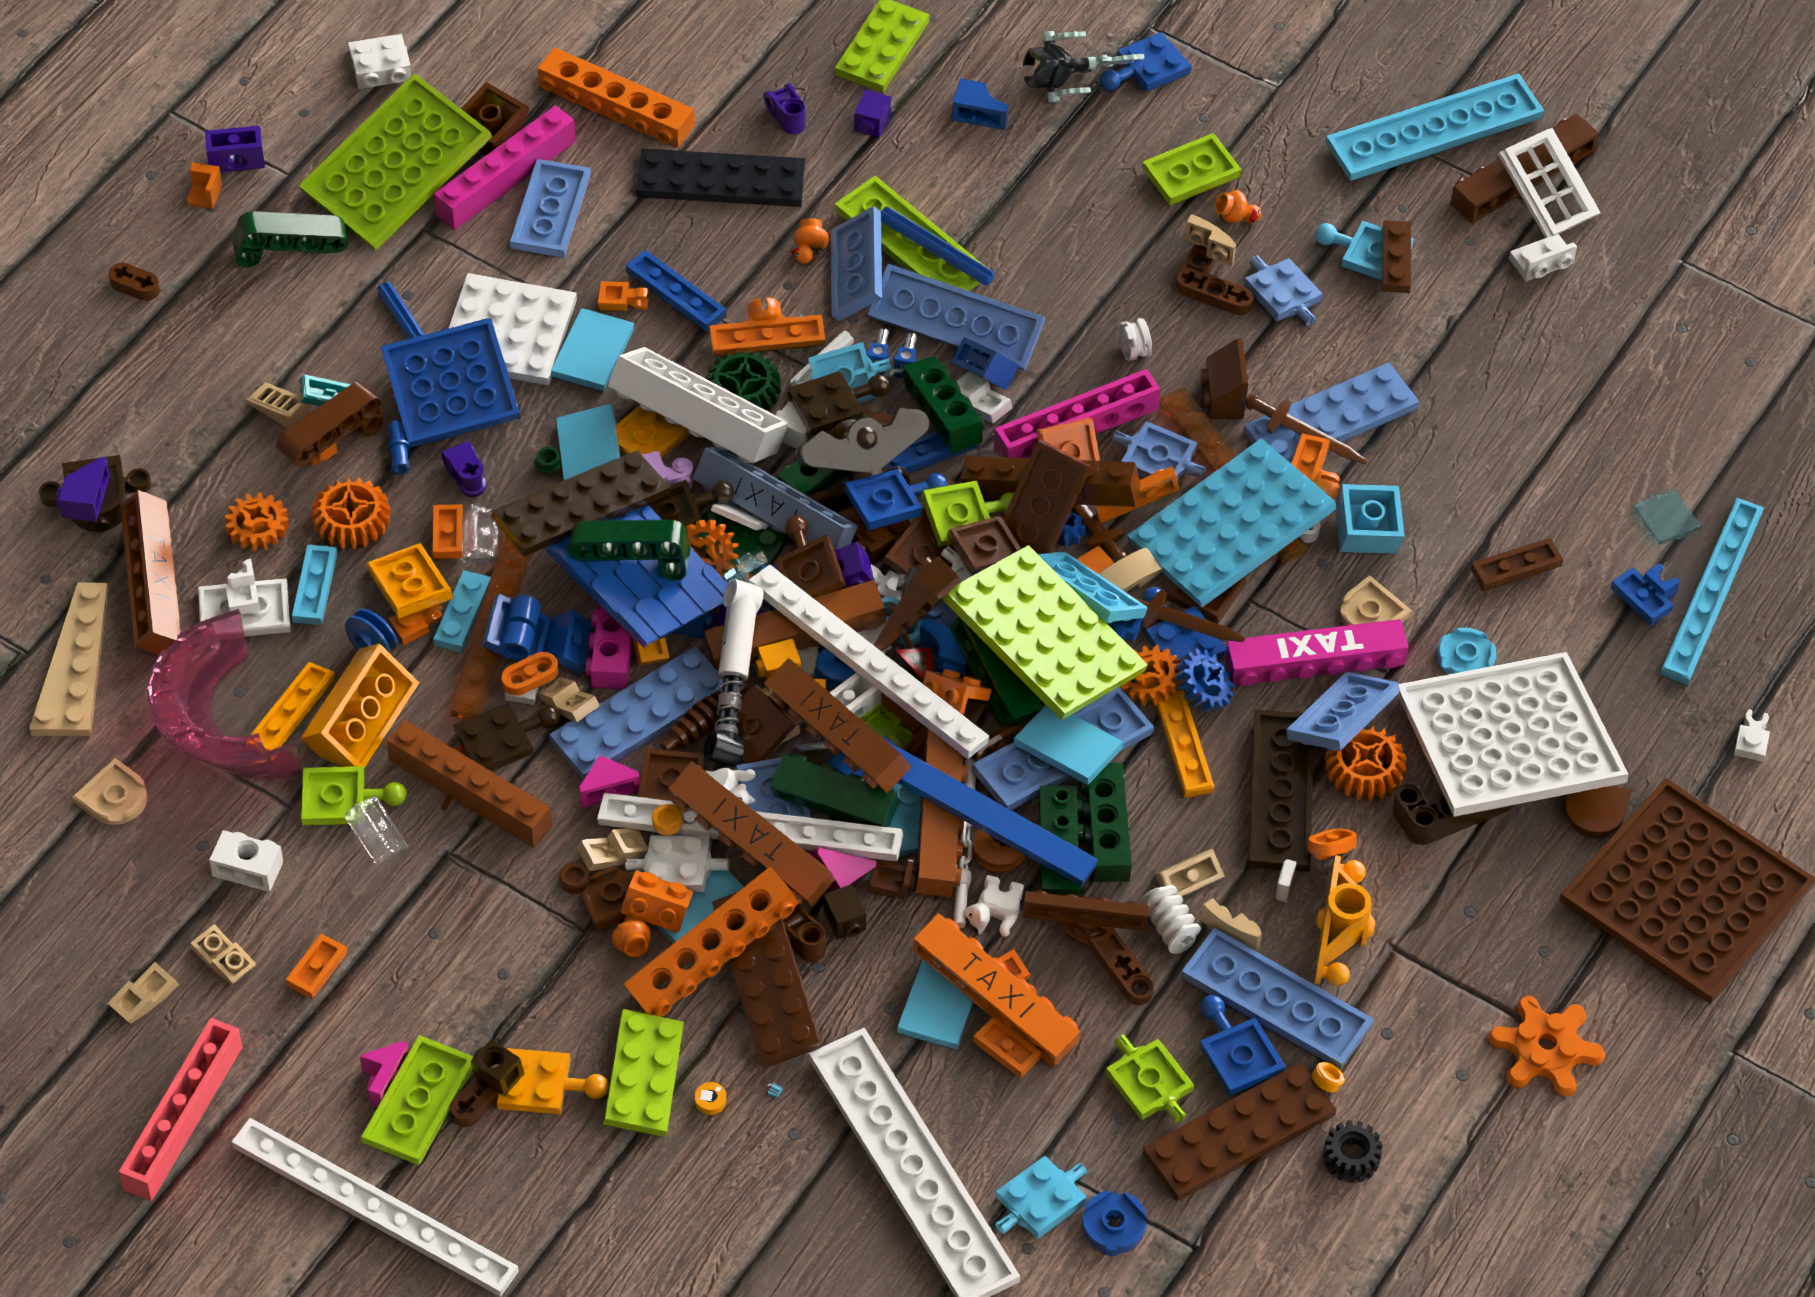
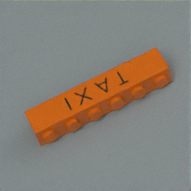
[912,913,1080,1068]

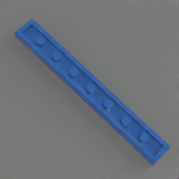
[889,743,1098,887]

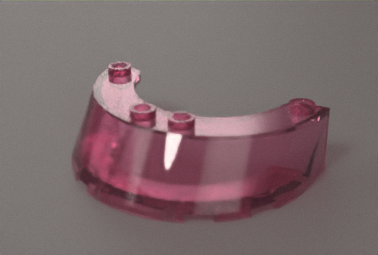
[147,609,301,780]

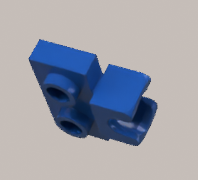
[1610,564,1679,626]

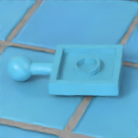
[1315,221,1414,280]

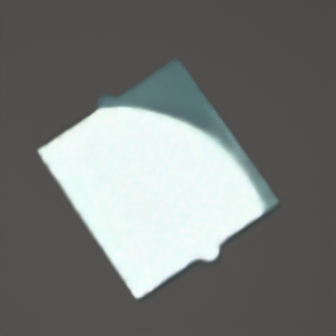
[1633,489,1701,545]

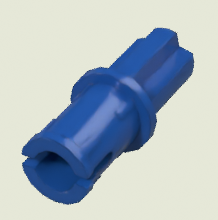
[387,420,410,475]

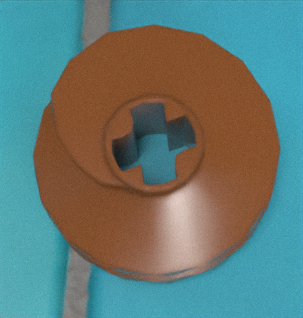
[973,830,1027,873]

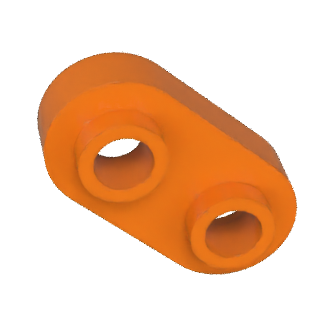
[501,652,558,696]
[1307,828,1357,860]

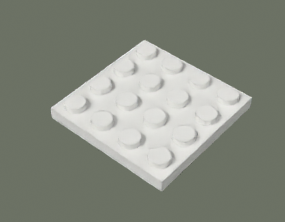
[449,273,577,386]

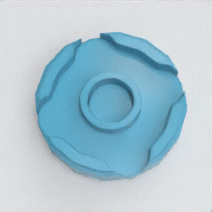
[1437,628,1497,675]

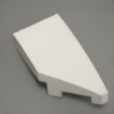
[226,559,260,616]

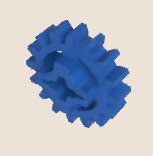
[1175,649,1234,713]

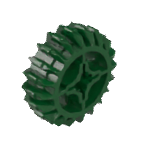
[705,349,781,412]

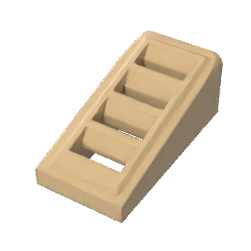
[247,382,309,429]

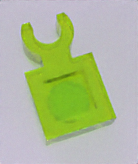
[860,703,912,748]

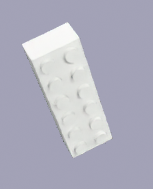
[608,347,789,463]

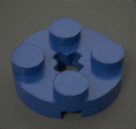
[1082,1191,1147,1256]

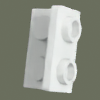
[1509,234,1577,281]

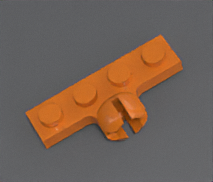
[710,297,826,356]
[1291,433,1340,501]

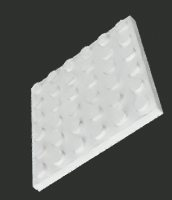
[1397,652,1628,816]

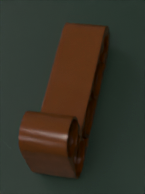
[276,381,383,467]

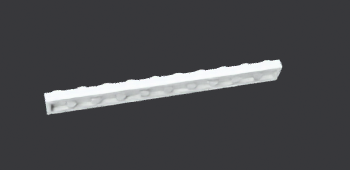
[749,565,989,759]
[597,793,903,861]
[232,1118,518,1297]

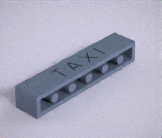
[693,446,858,550]

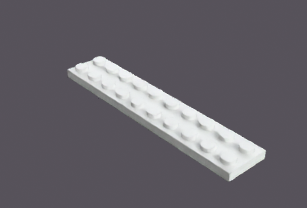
[809,1028,1020,1297]

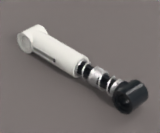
[703,579,763,767]

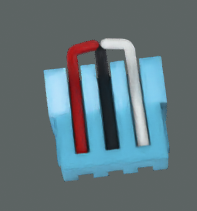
[766,1083,783,1098]

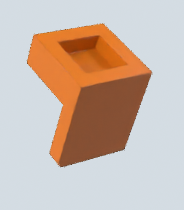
[187,162,222,209]

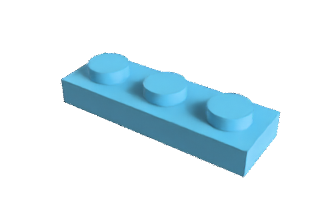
[292,544,337,625]
[433,570,492,653]

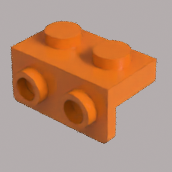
[923,668,992,715]
[621,870,694,932]

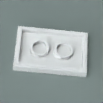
[198,578,291,641]

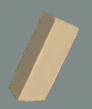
[1154,849,1225,897]

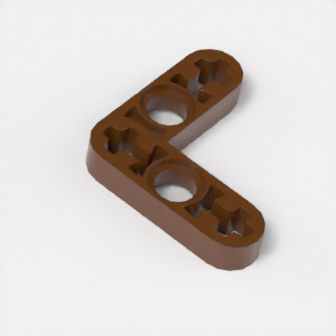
[1176,244,1254,315]

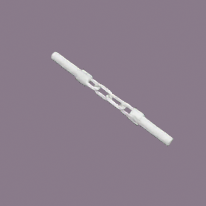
[953,759,976,928]

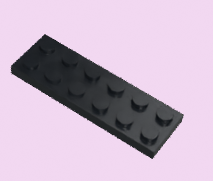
[636,148,806,207]

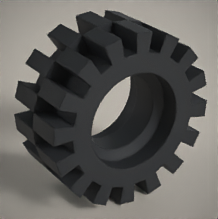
[1323,1120,1383,1183]

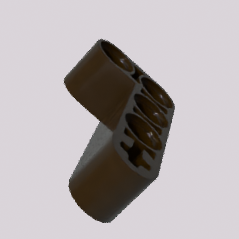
[1393,783,1513,845]

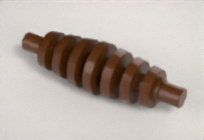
[660,681,749,751]

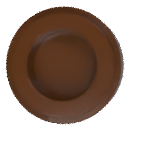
[559,862,590,894]

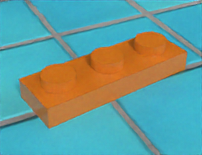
[1094,466,1180,524]

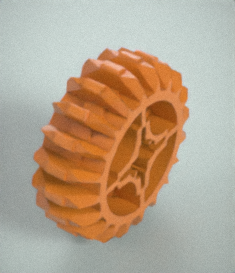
[311,477,391,551]
[1325,725,1406,802]

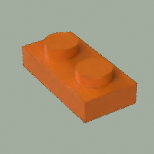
[433,504,463,559]
[286,934,348,999]
[973,1016,1042,1079]

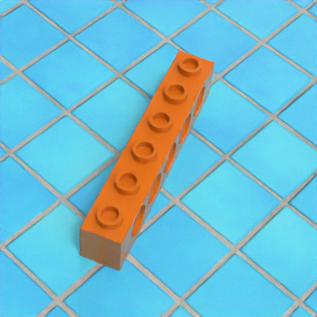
[537,47,695,148]
[624,866,799,1017]

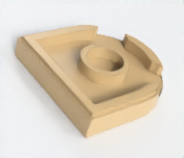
[1340,575,1412,626]
[72,758,147,825]

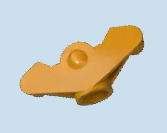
[1314,855,1375,986]

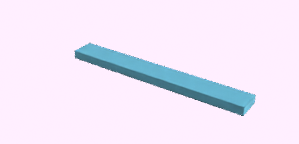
[1660,498,1764,685]

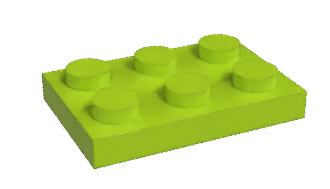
[1142,133,1242,206]

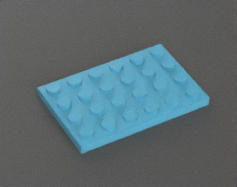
[1127,438,1337,608]

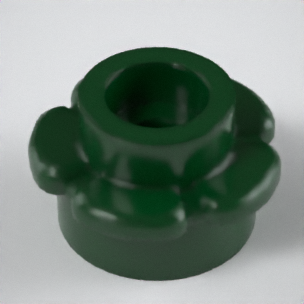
[534,447,562,474]

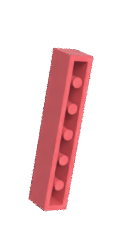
[119,1018,243,1202]

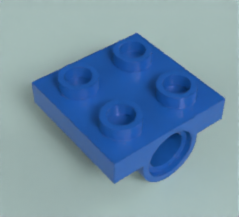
[482,593,551,662]

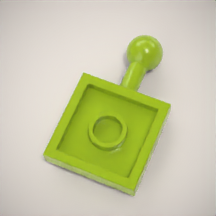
[920,480,1014,547]
[301,766,407,825]

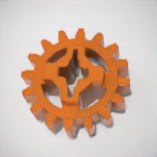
[225,492,289,551]
[686,520,739,579]
[1120,645,1182,706]

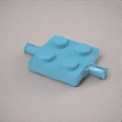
[796,342,892,403]
[995,1156,1087,1239]

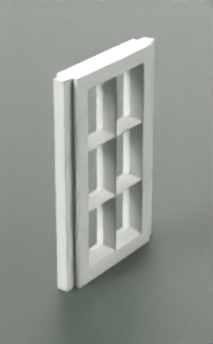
[1498,128,1601,238]

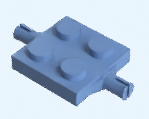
[1244,255,1323,326]
[1112,421,1206,479]

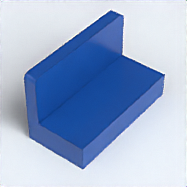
[543,608,592,674]

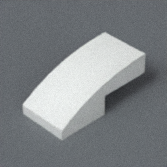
[957,372,1013,424]

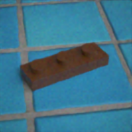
[1382,220,1411,293]
[1471,537,1563,591]

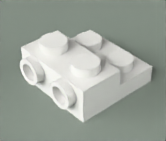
[348,34,411,89]

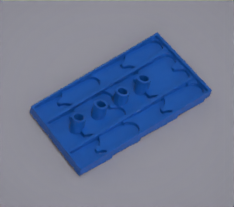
[543,505,728,648]

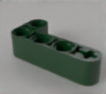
[232,211,349,268]
[568,520,691,581]

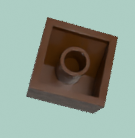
[461,82,529,155]
[1200,338,1248,420]

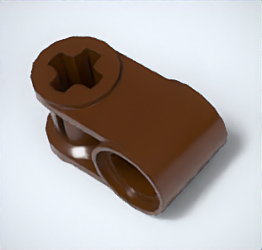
[783,904,826,962]

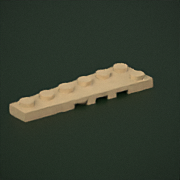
[30,582,109,736]

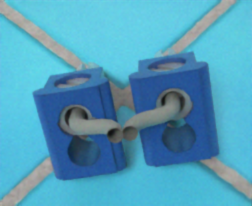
[866,329,917,379]

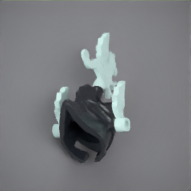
[1023,31,1144,103]

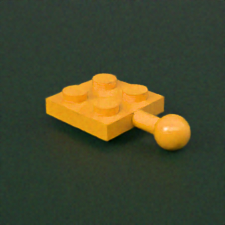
[497,1048,609,1115]

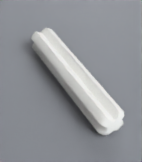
[790,331,854,386]

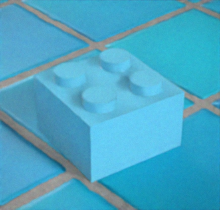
[1335,484,1405,554]

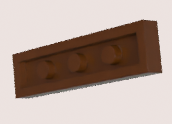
[1022,891,1149,931]

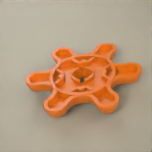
[1488,996,1605,1097]

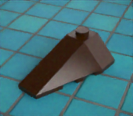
[874,556,962,652]

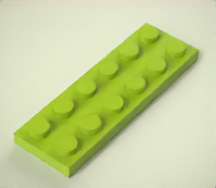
[835,176,986,291]

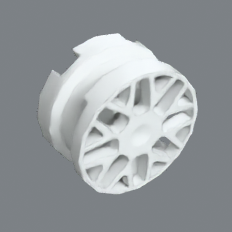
[1118,318,1152,361]

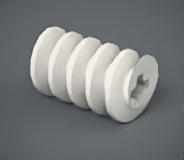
[1140,885,1201,954]

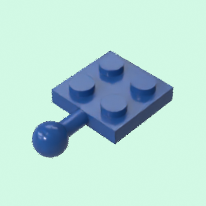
[1099,32,1192,92]
[844,469,948,530]
[1143,587,1226,663]
[1199,995,1286,1096]

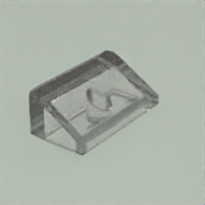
[462,504,498,562]
[345,796,409,865]

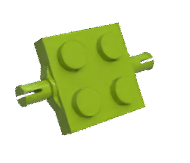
[1106,1034,1194,1123]

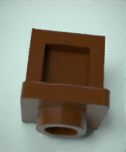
[868,859,917,899]

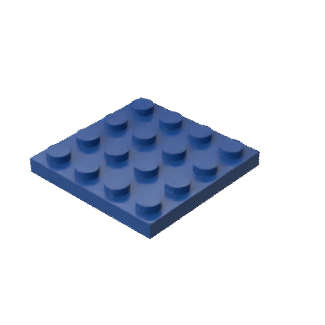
[381,317,521,448]

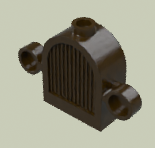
[39,455,151,533]

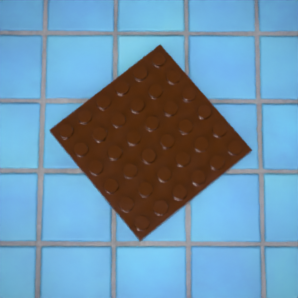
[1559,778,1815,1004]

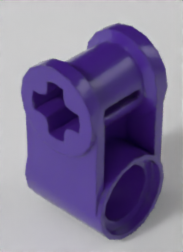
[763,83,806,134]
[441,441,486,497]

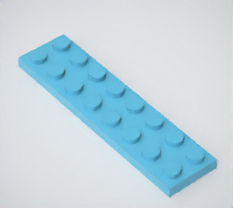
[1325,73,1544,181]

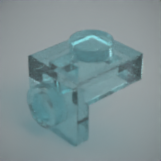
[724,551,768,583]

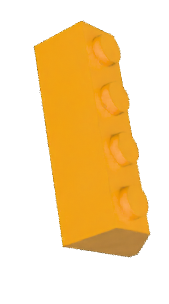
[301,643,419,768]

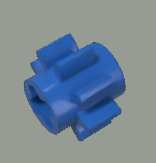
[1057,512,1086,548]

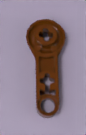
[1062,896,1154,1005]

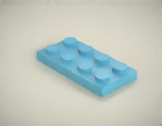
[1038,552,1148,623]

